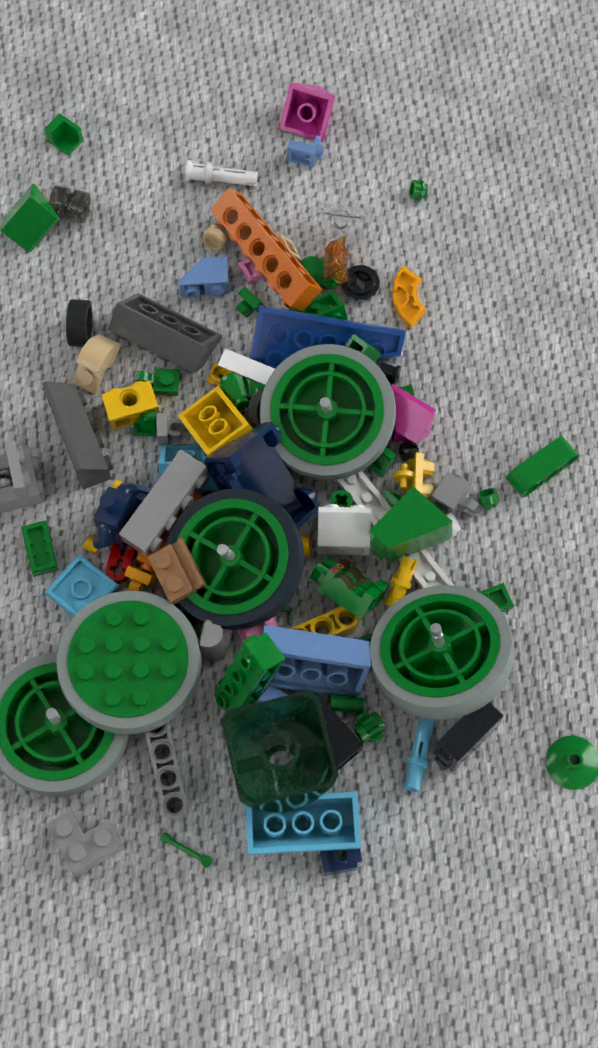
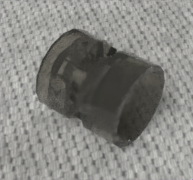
[49,185,91,223]

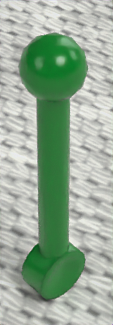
[160,833,212,867]

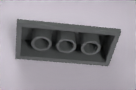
[108,293,222,373]
[42,381,113,490]

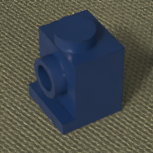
[320,849,362,876]

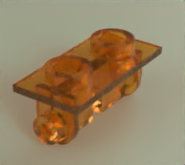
[324,236,349,284]

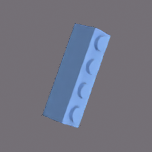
[261,625,371,697]

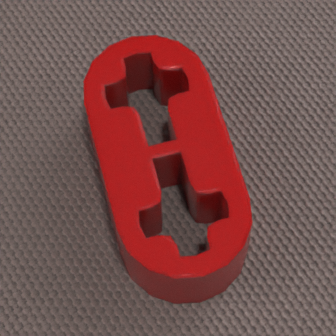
[106,543,137,584]

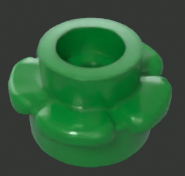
[409,178,428,202]

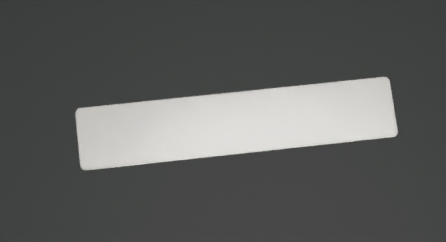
[218,349,275,385]

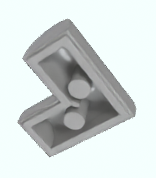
[199,620,232,661]

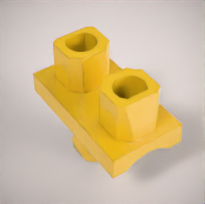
[392,452,434,500]

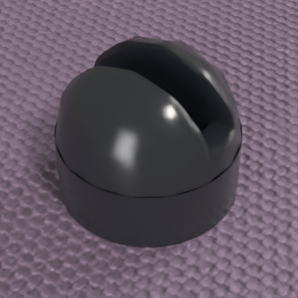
[398,440,419,462]

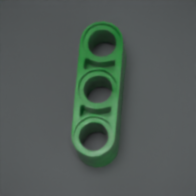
[506,436,579,498]

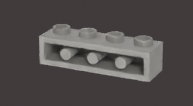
[119,449,209,557]

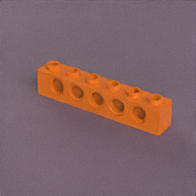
[210,188,322,311]

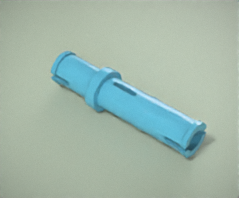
[403,717,435,792]

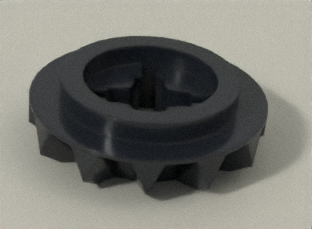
[341,265,380,302]

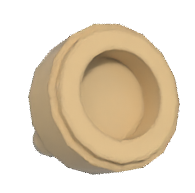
[202,223,227,251]

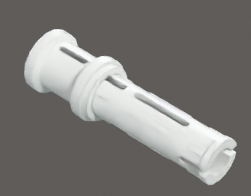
[185,160,258,187]

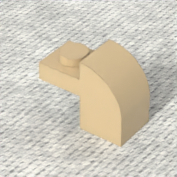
[73,334,121,394]

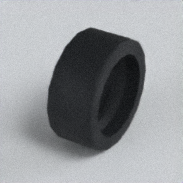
[66,299,93,347]

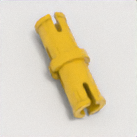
[384,555,419,607]

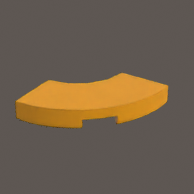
[392,266,426,329]

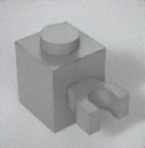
[430,472,479,518]

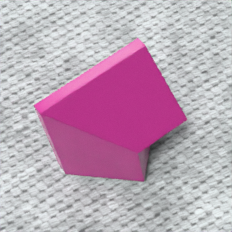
[279,82,335,142]
[391,384,436,444]

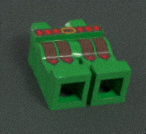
[309,556,390,620]

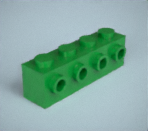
[214,632,286,721]

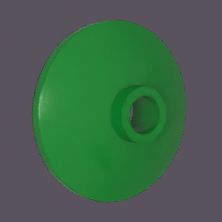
[546,736,598,790]

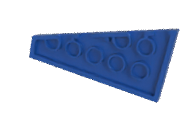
[249,305,406,369]

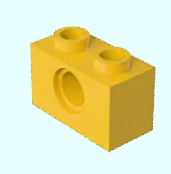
[101,380,160,430]

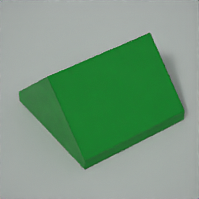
[0,184,60,252]

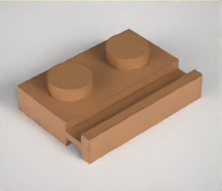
[148,538,206,605]

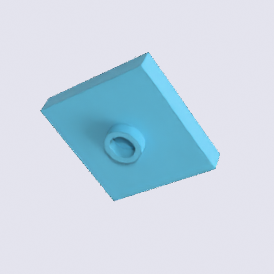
[44,554,120,617]

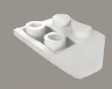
[317,504,371,555]

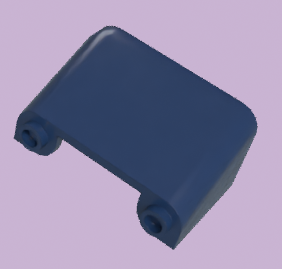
[204,422,320,529]

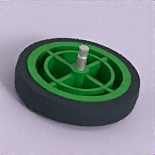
[165,489,304,630]

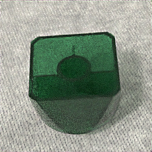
[221,690,339,813]

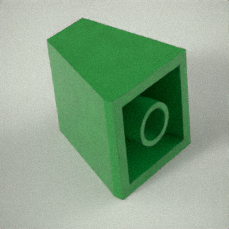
[369,486,452,563]

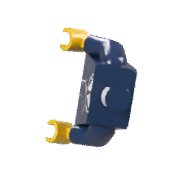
[82,479,142,554]

